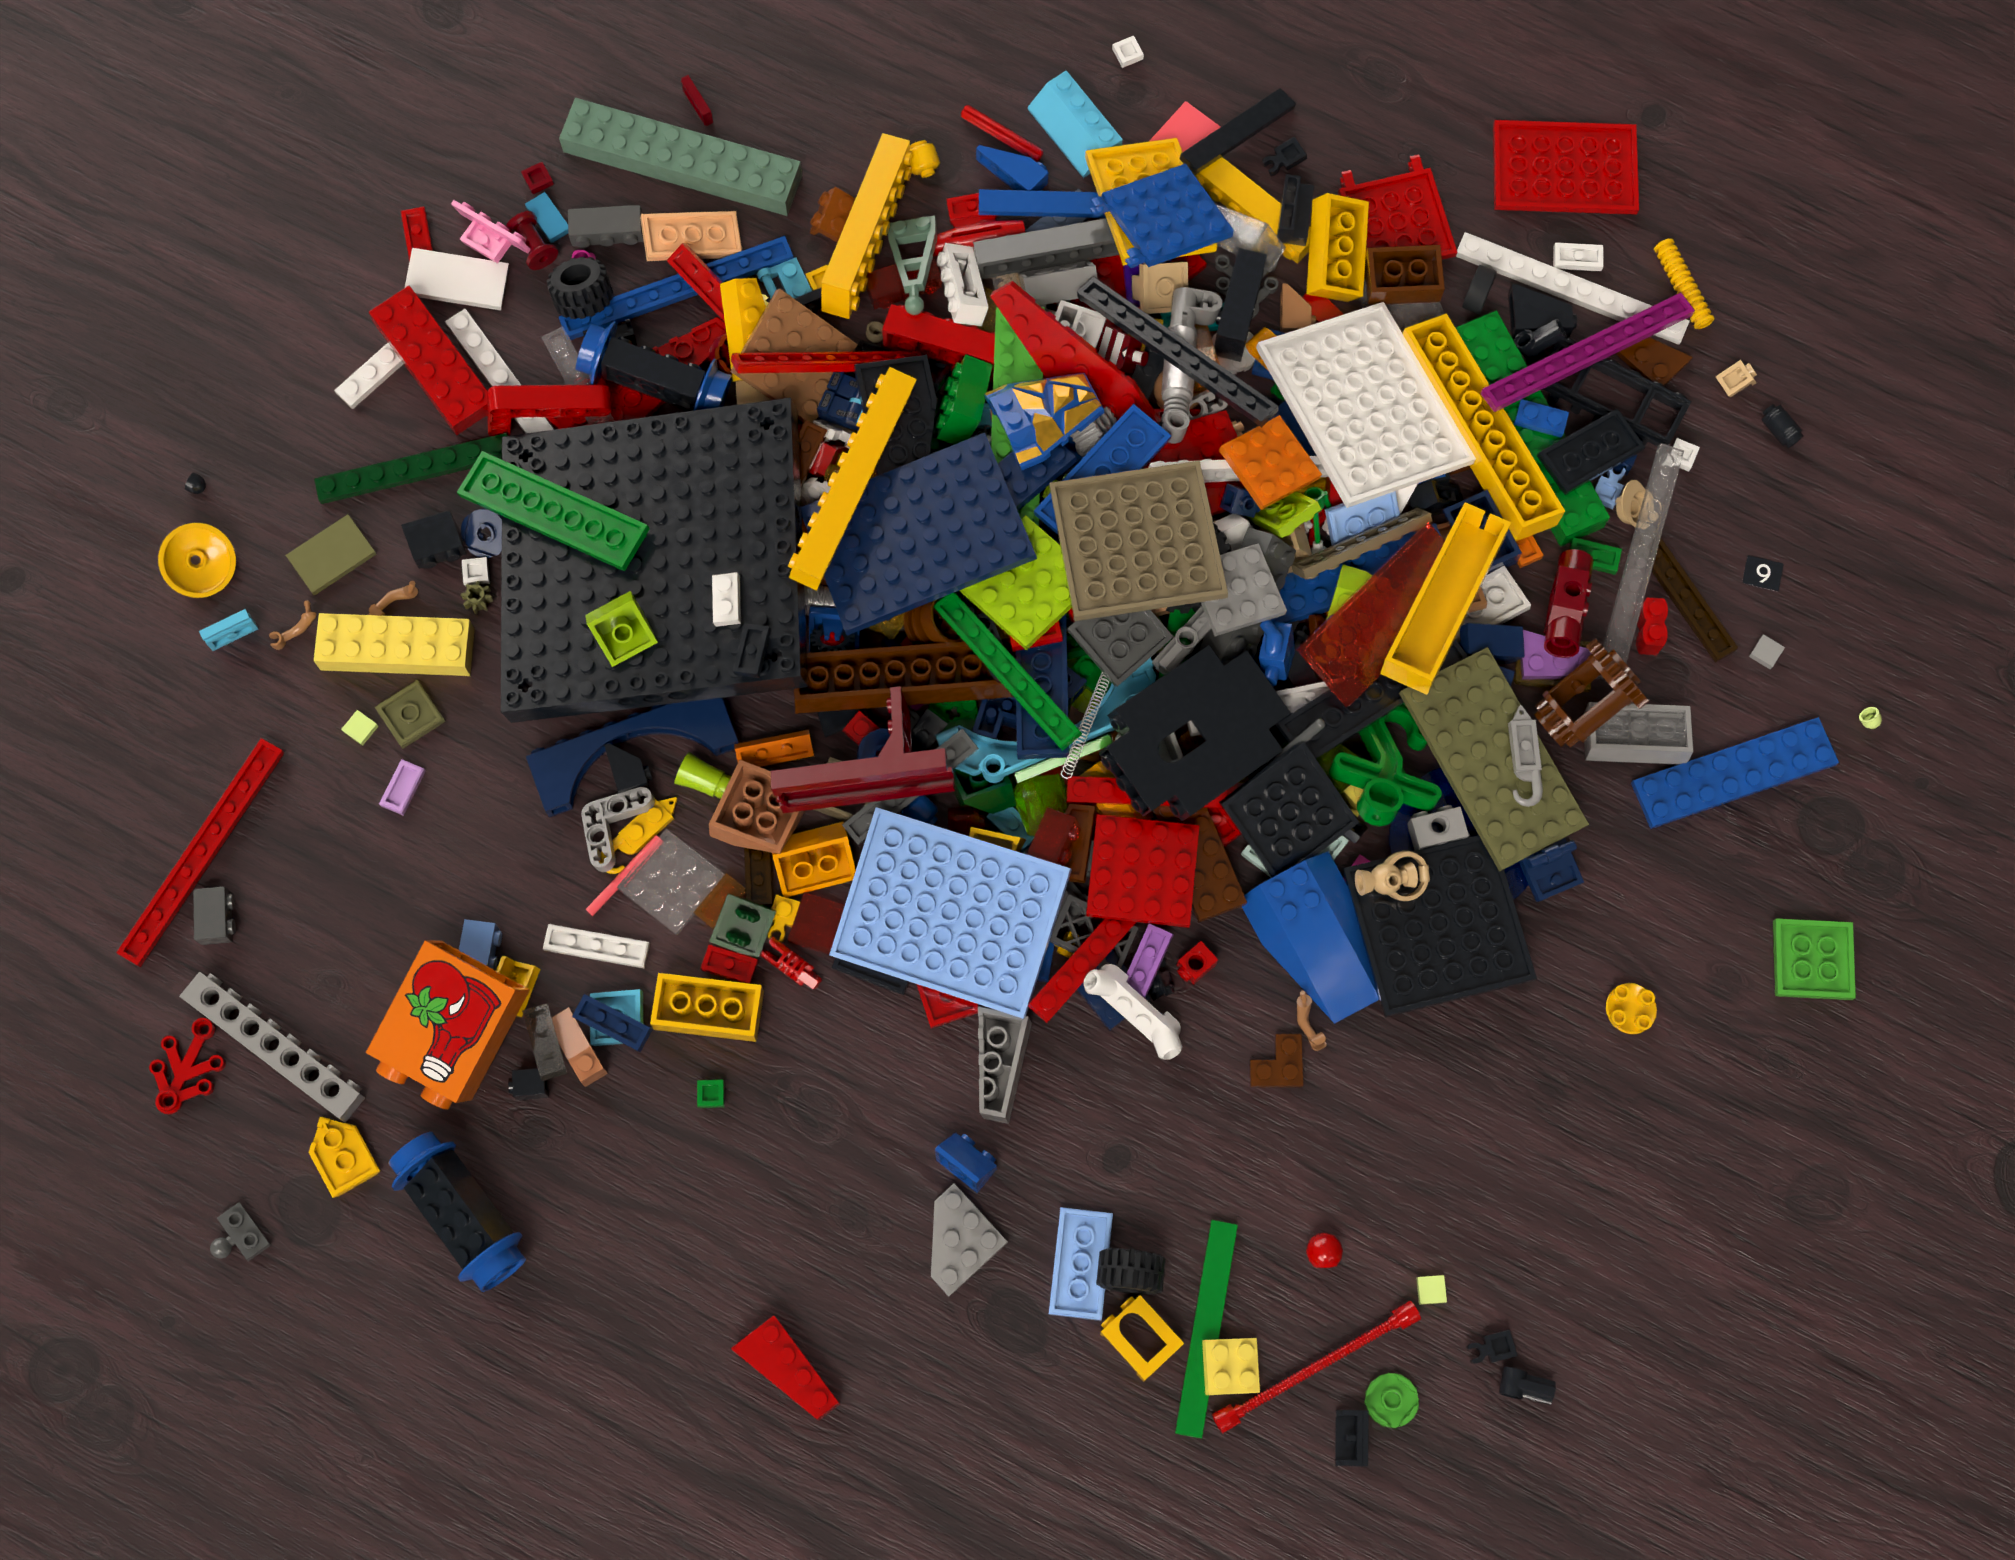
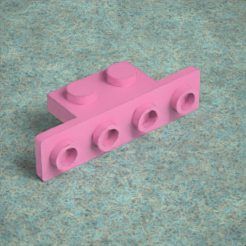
[451,200,531,264]

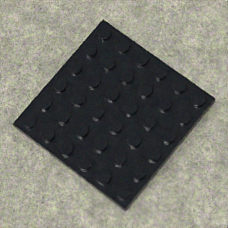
[1343,835,1537,1018]

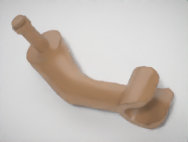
[368,581,418,616]
[269,600,316,650]
[1297,991,1327,1051]

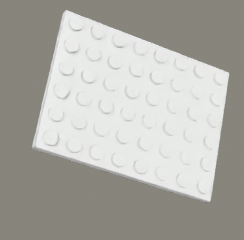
[1256,302,1476,508]

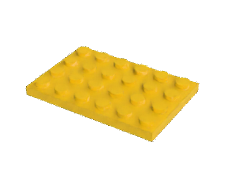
[1085,138,1217,265]

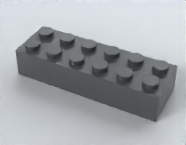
[1198,528,1296,666]

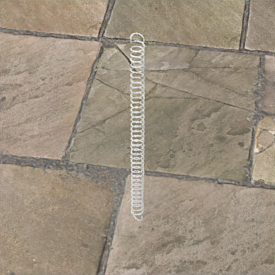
[1061,672,1110,779]

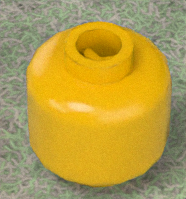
[909,140,940,178]

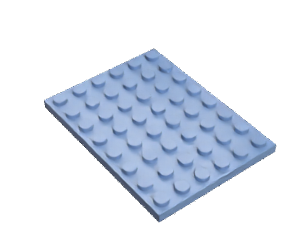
[829,807,1072,1019]

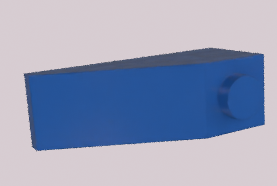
[976,145,1048,191]

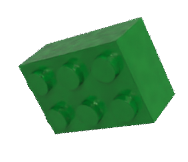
[935,354,993,445]

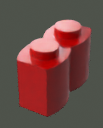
[1636,597,1668,655]

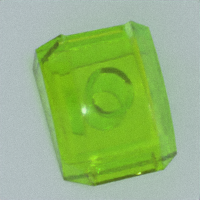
[1013,774,1071,836]

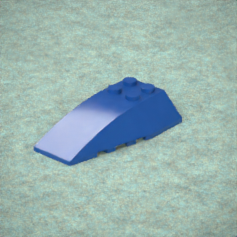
[1242,851,1380,1024]

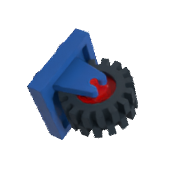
[809,606,860,653]

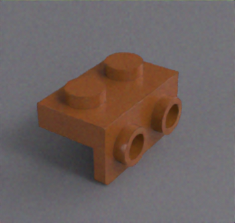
[810,187,856,243]

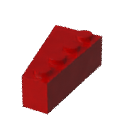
[731,1315,840,1421]

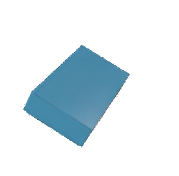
[525,192,568,243]

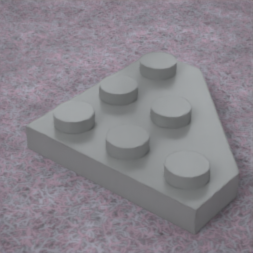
[931,1184,1008,1297]

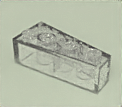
[1215,204,1286,272]

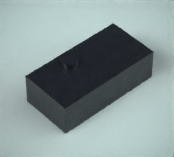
[1213,248,1267,362]

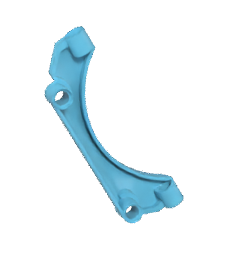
[935,657,1156,783]

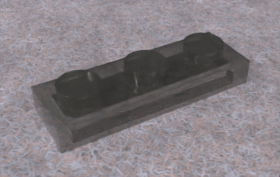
[522,1003,567,1081]

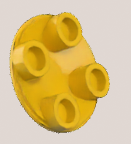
[1606,983,1657,1034]

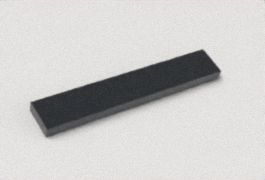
[1179,88,1296,175]

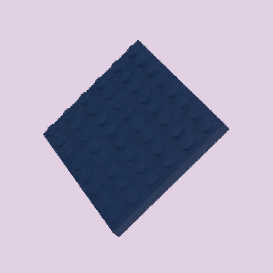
[801,433,1037,636]

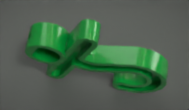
[1329,703,1442,826]

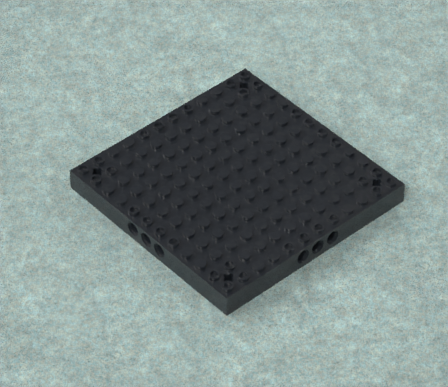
[501,398,808,723]

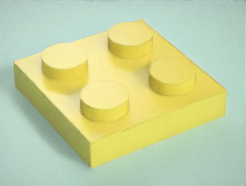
[1202,1338,1260,1395]

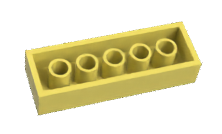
[314,613,475,676]

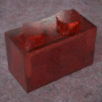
[1027,807,1081,866]

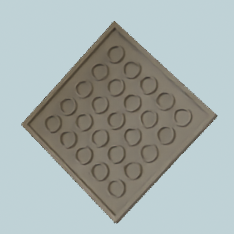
[1049,460,1228,621]

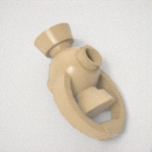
[1355,851,1430,901]

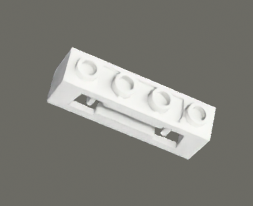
[937,243,989,326]

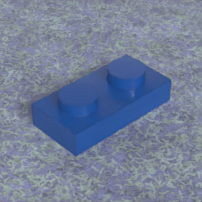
[1514,399,1569,438]

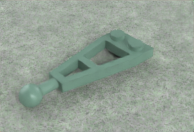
[888,216,937,315]

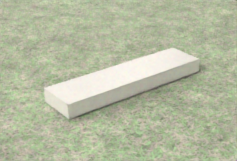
[543,924,650,969]

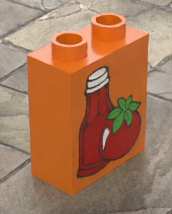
[366,940,530,1110]

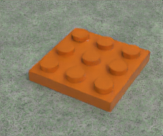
[1219,415,1322,510]

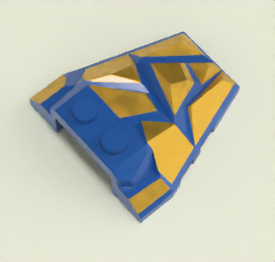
[984,373,1105,470]

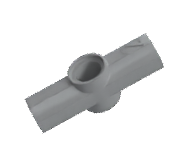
[1152,606,1211,675]

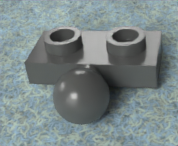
[210,1202,271,1262]

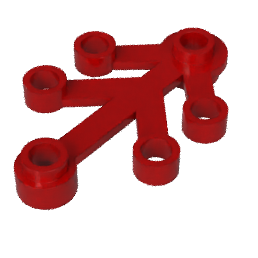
[149,1018,226,1115]

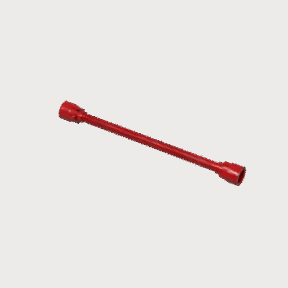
[1212,1301,1421,1434]

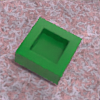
[697,1080,724,1108]

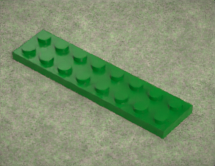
[457,451,650,571]

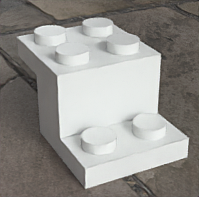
[1045,300,1107,349]

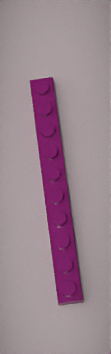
[1481,293,1695,412]

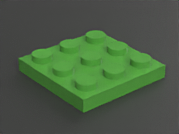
[1773,919,1856,1000]

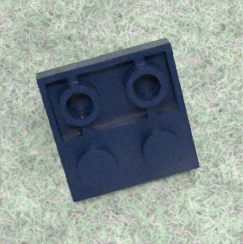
[1519,838,1584,902]

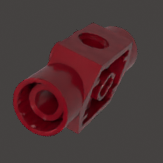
[1543,549,1594,658]

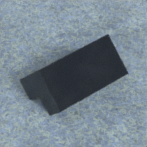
[1276,174,1314,246]

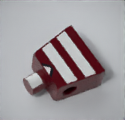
[1096,325,1149,375]

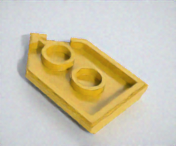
[309,1117,380,1198]

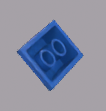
[935,1133,997,1193]

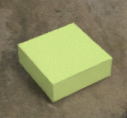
[341,710,379,746]
[1416,1275,1447,1305]

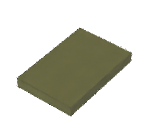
[285,514,377,596]

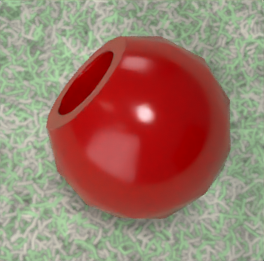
[1306,1233,1343,1268]

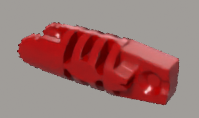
[760,936,823,989]

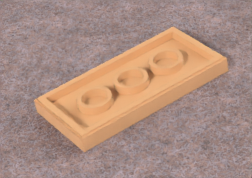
[640,211,742,261]

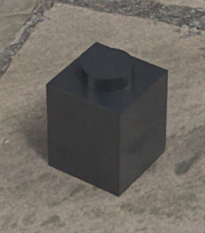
[508,1068,549,1101]

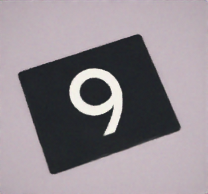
[1742,555,1784,592]

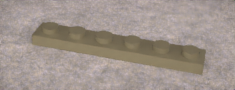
[1291,508,1433,579]

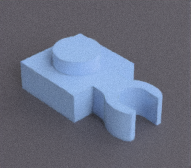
[1595,468,1626,510]

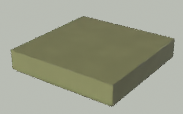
[375,680,446,749]

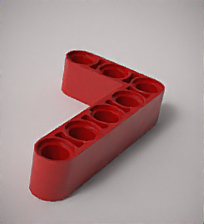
[487,385,612,436]

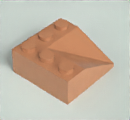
[709,760,805,854]

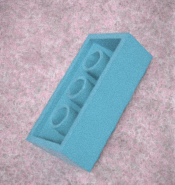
[1028,71,1123,178]

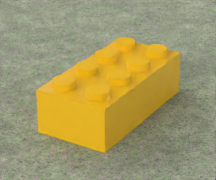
[1306,193,1369,302]
[650,973,764,1042]

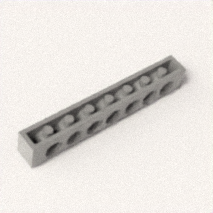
[179,972,365,1123]

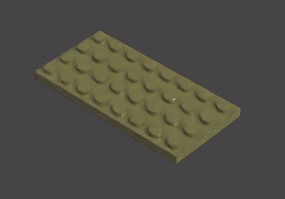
[1399,647,1589,872]

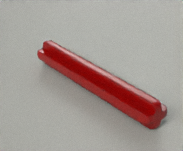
[961,105,1043,162]

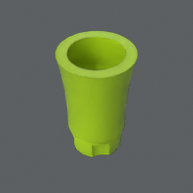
[674,752,732,799]

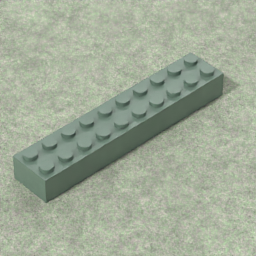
[559,98,802,216]

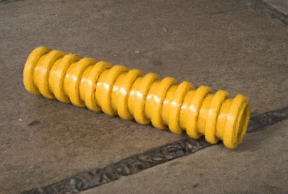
[1654,239,1715,329]

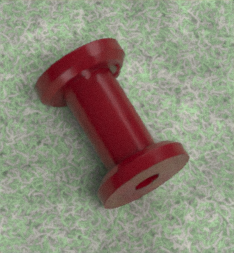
[506,211,558,270]

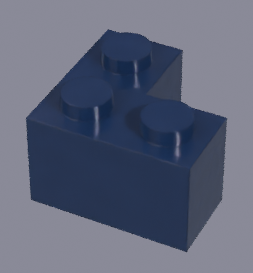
[972,697,1017,740]

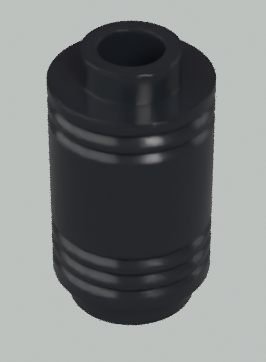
[1761,404,1804,449]

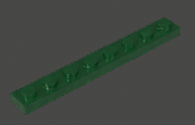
[314,433,508,504]

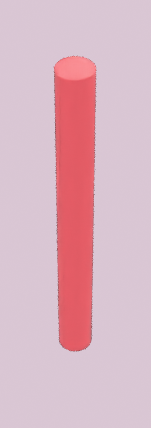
[585,835,663,916]

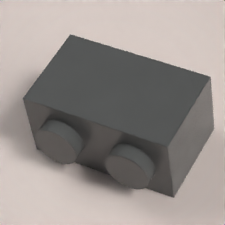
[193,887,236,945]

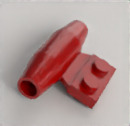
[933,193,1026,256]

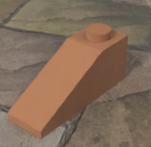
[547,1007,608,1087]

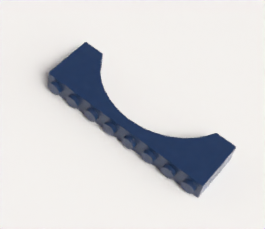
[526,698,738,818]

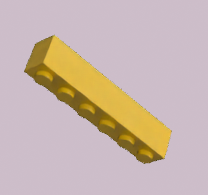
[1192,157,1311,264]

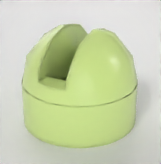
[1859,707,1882,729]

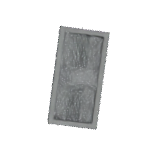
[1583,702,1693,764]

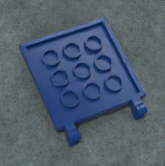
[1090,164,1234,268]

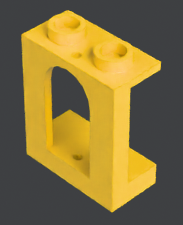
[1100,1295,1184,1382]

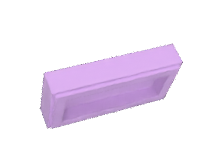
[379,759,426,816]

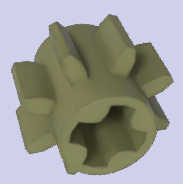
[461,581,493,614]

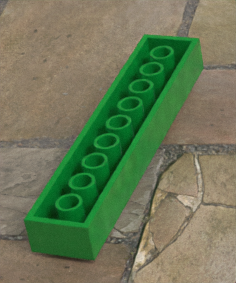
[1456,310,1610,547]

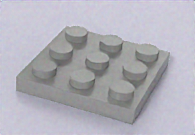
[1201,543,1287,636]

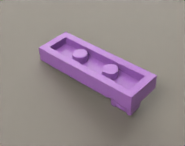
[1126,924,1174,999]

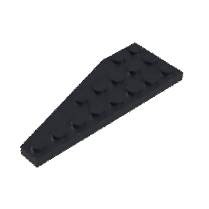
[854,355,937,476]

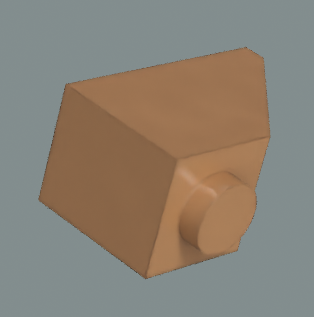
[1280,283,1316,333]

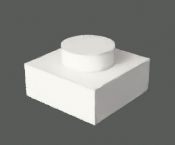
[1112,36,1144,68]
[1666,438,1700,471]
[462,557,490,586]

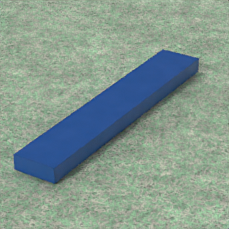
[979,189,1106,218]

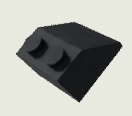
[401,510,467,569]

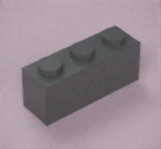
[568,205,644,248]

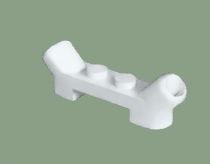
[1084,964,1183,1060]

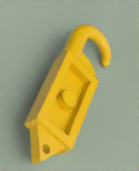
[599,797,677,874]

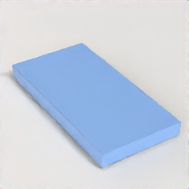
[1049,1207,1113,1321]

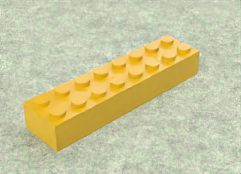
[821,133,913,319]
[1380,502,1511,695]

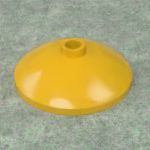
[158,523,236,598]

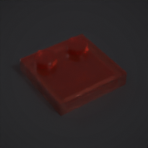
[788,892,845,955]

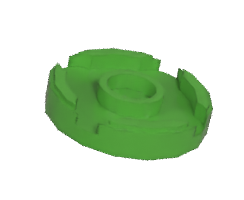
[1364,1373,1419,1428]

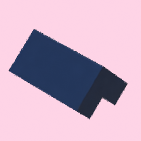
[1459,623,1525,664]

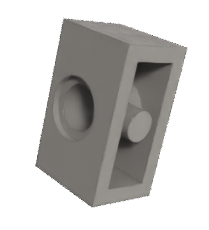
[1407,805,1469,851]

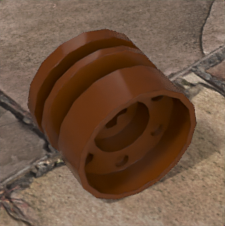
[904,594,963,645]

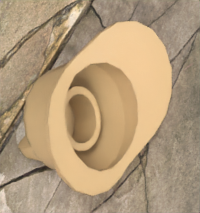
[1615,480,1655,530]

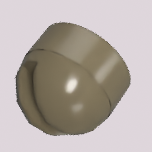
[866,321,883,343]

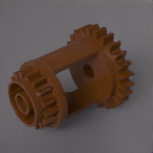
[1534,638,1649,748]

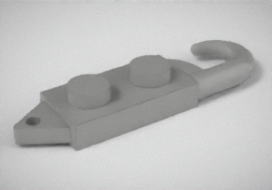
[1508,705,1543,807]

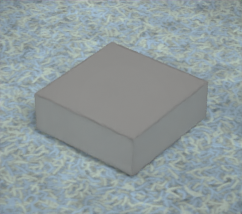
[1749,634,1785,670]

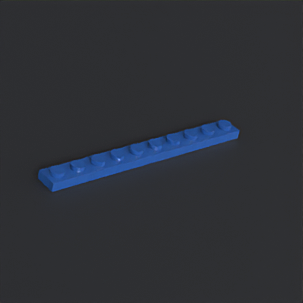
[559,236,794,341]

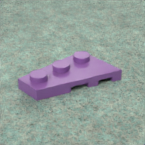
[1520,630,1592,680]

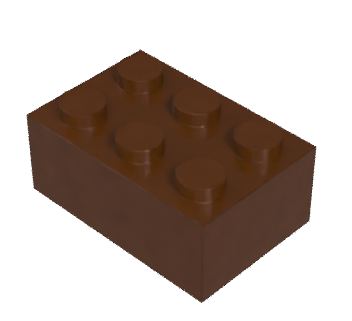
[1365,245,1445,305]

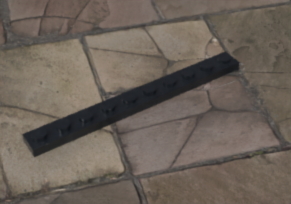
[1077,277,1278,428]

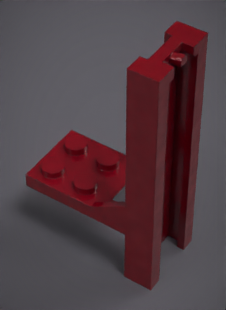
[771,686,955,813]

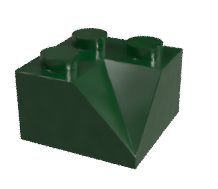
[953,764,1016,814]

